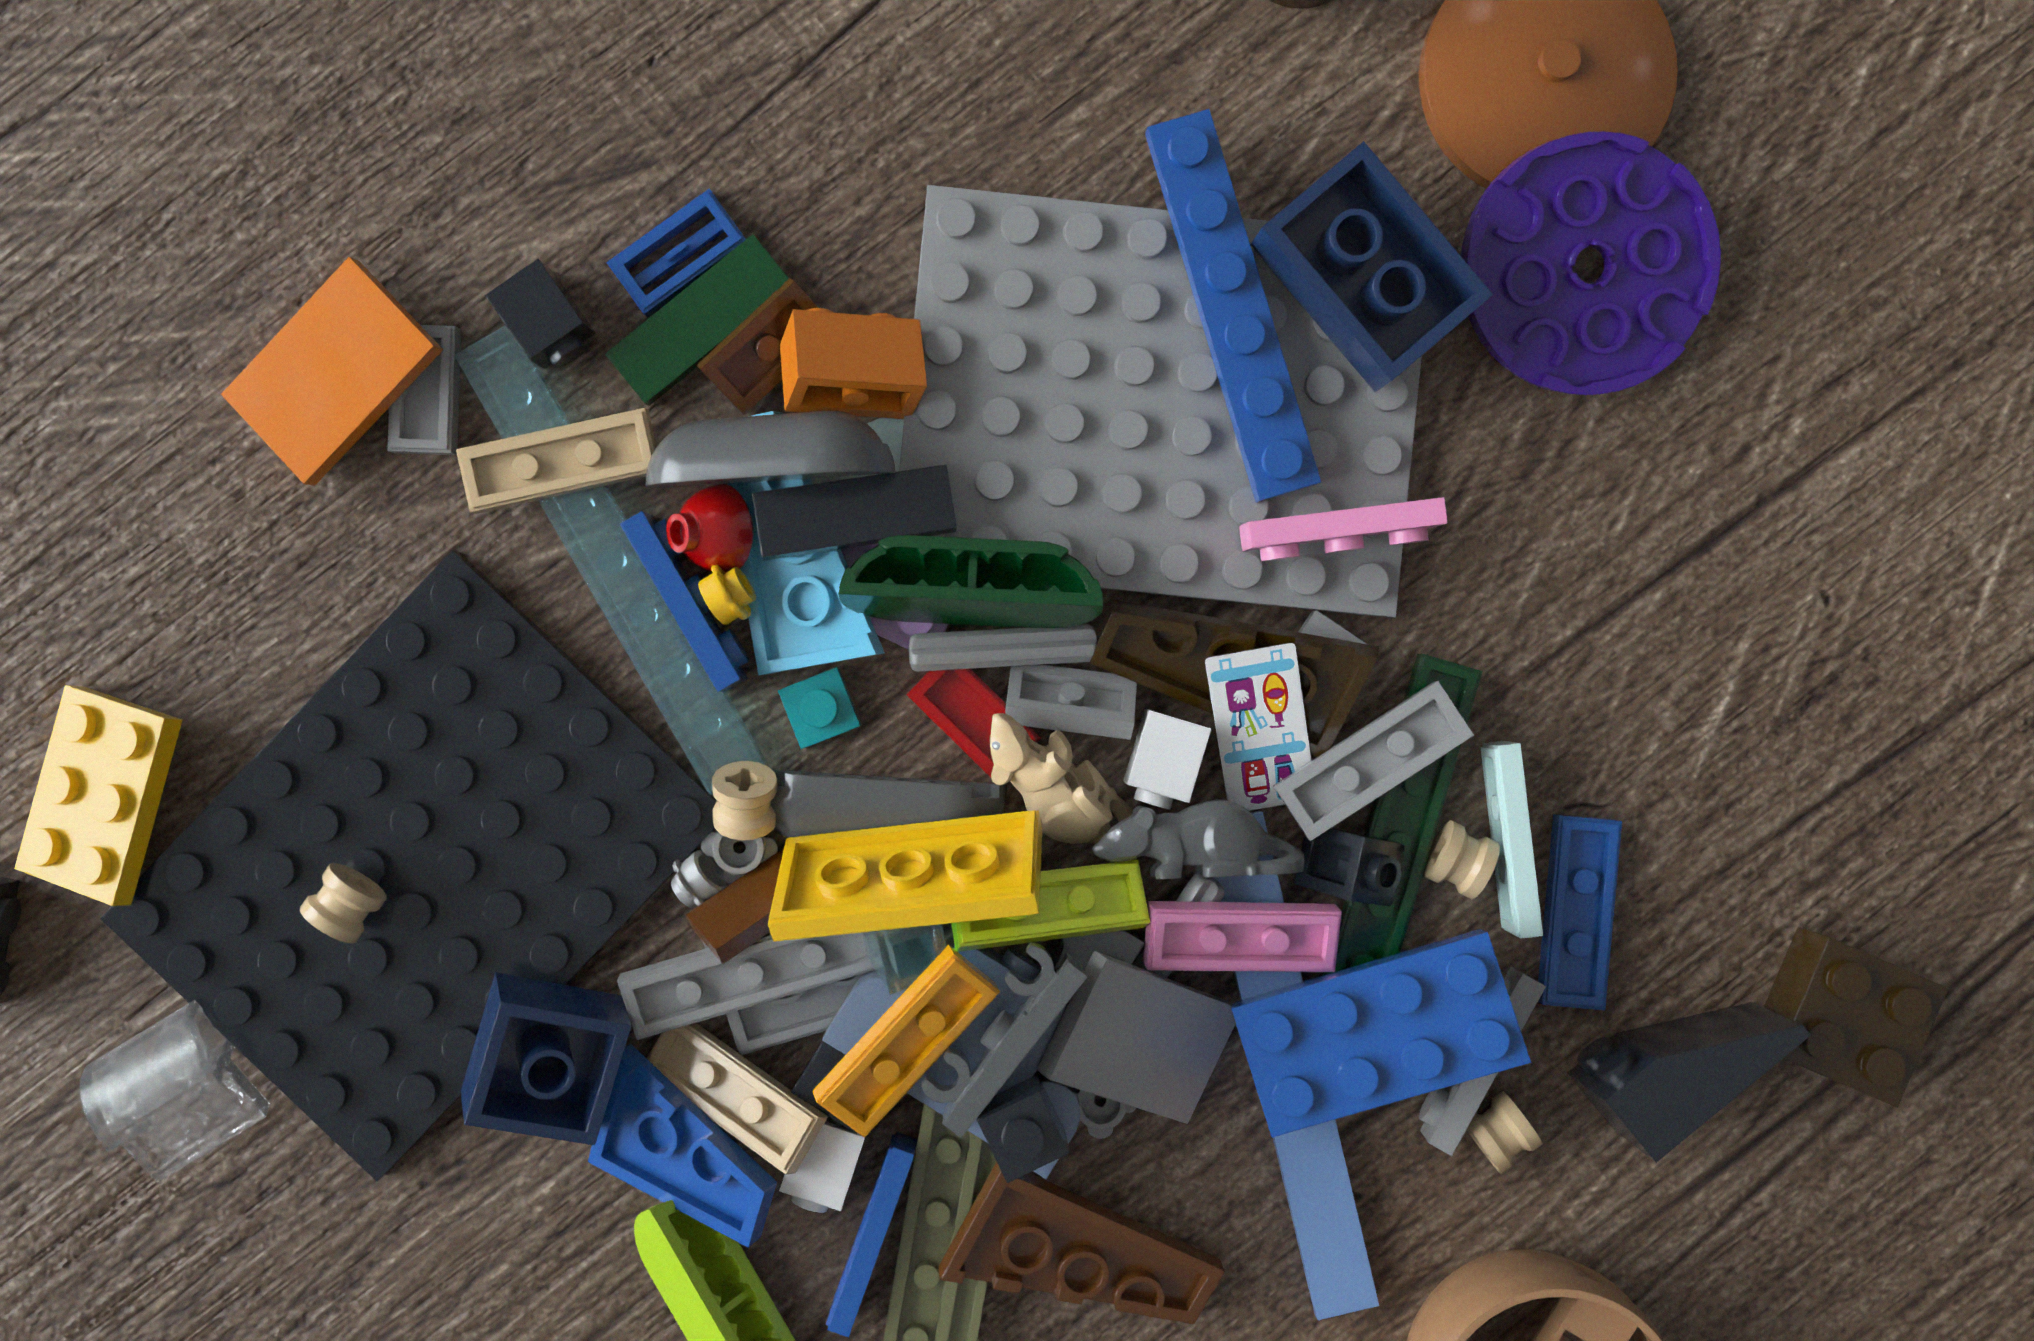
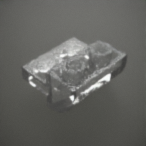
[80,1000,270,1183]

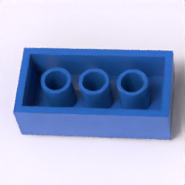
[1231,929,1531,1138]

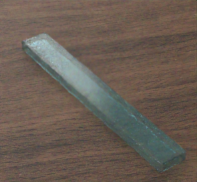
[454,325,767,795]

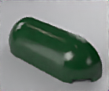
[838,535,1103,628]

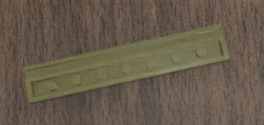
[883,1104,997,1341]

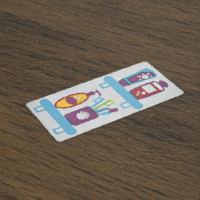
[1205,643,1311,811]

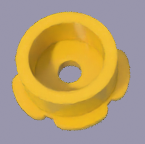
[698,565,756,625]

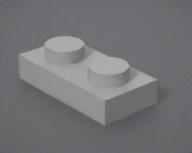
[1005,664,1137,740]

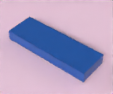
[1538,814,1622,1010]
[826,1132,917,1338]

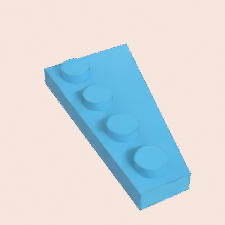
[727,411,885,675]

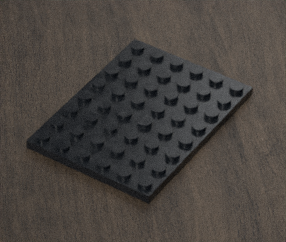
[100,550,717,1181]

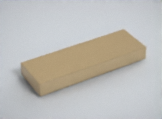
[456,408,657,514]
[647,1023,828,1174]

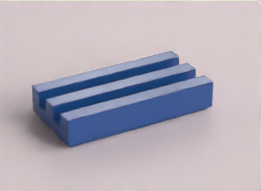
[606,188,746,318]

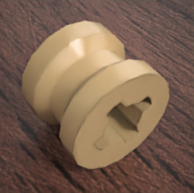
[712,761,777,841]
[1424,820,1500,899]
[300,863,387,944]
[1467,1091,1543,1174]

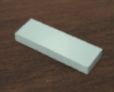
[1480,741,1543,938]

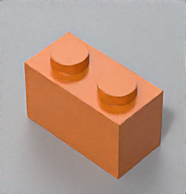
[780,308,927,419]

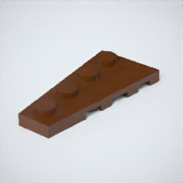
[938,1162,1225,1324]

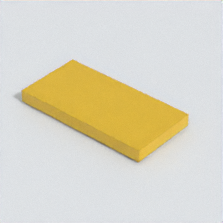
[768,810,1043,942]

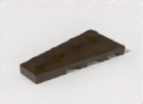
[1089,600,1379,757]

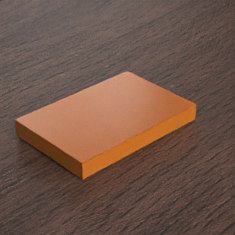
[221,257,443,486]

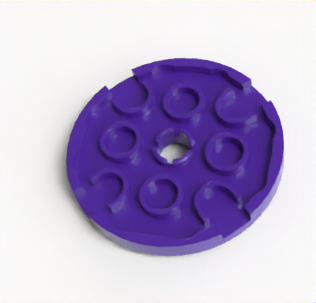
[1461,131,1721,395]

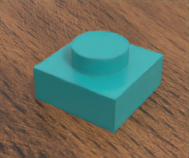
[778,667,862,749]

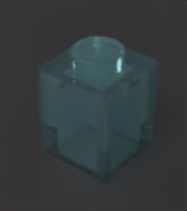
[862,924,947,995]

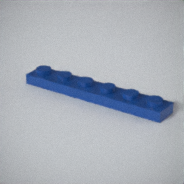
[1145,109,1321,503]

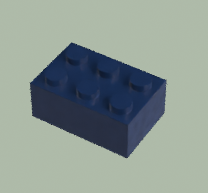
[1250,141,1493,392]

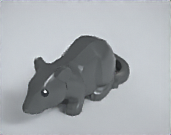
[1092,799,1305,879]

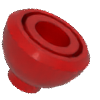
[666,484,754,572]

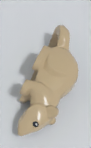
[990,713,1137,862]

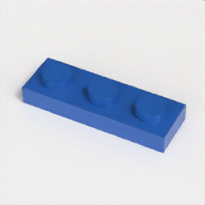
[620,511,749,692]

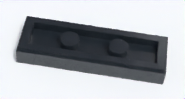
[752,464,957,561]

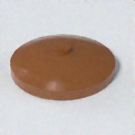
[1419,0,1678,189]

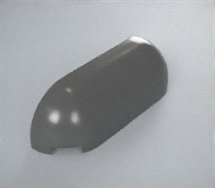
[645,411,896,488]
[771,769,1007,838]

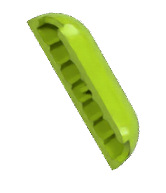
[634,1200,795,1341]

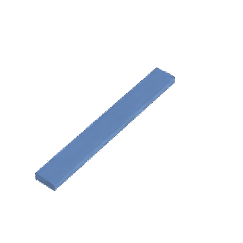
[1213,811,1379,1320]

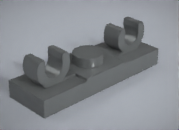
[921,942,1088,1138]

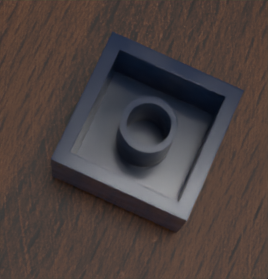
[461,972,632,1146]

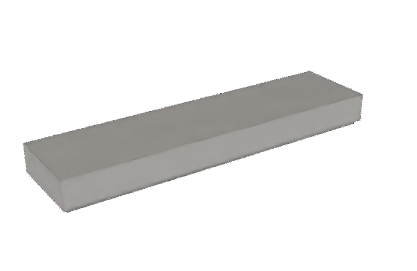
[617,931,885,1040]

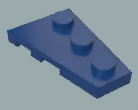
[588,1044,777,1248]

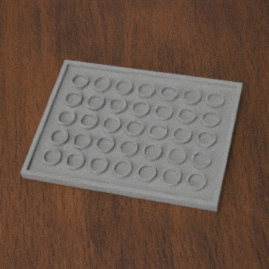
[899,185,1422,618]

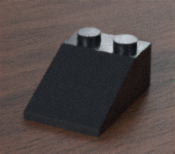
[1567,1002,1811,1163]

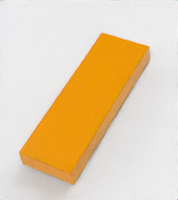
[812,944,1001,1138]

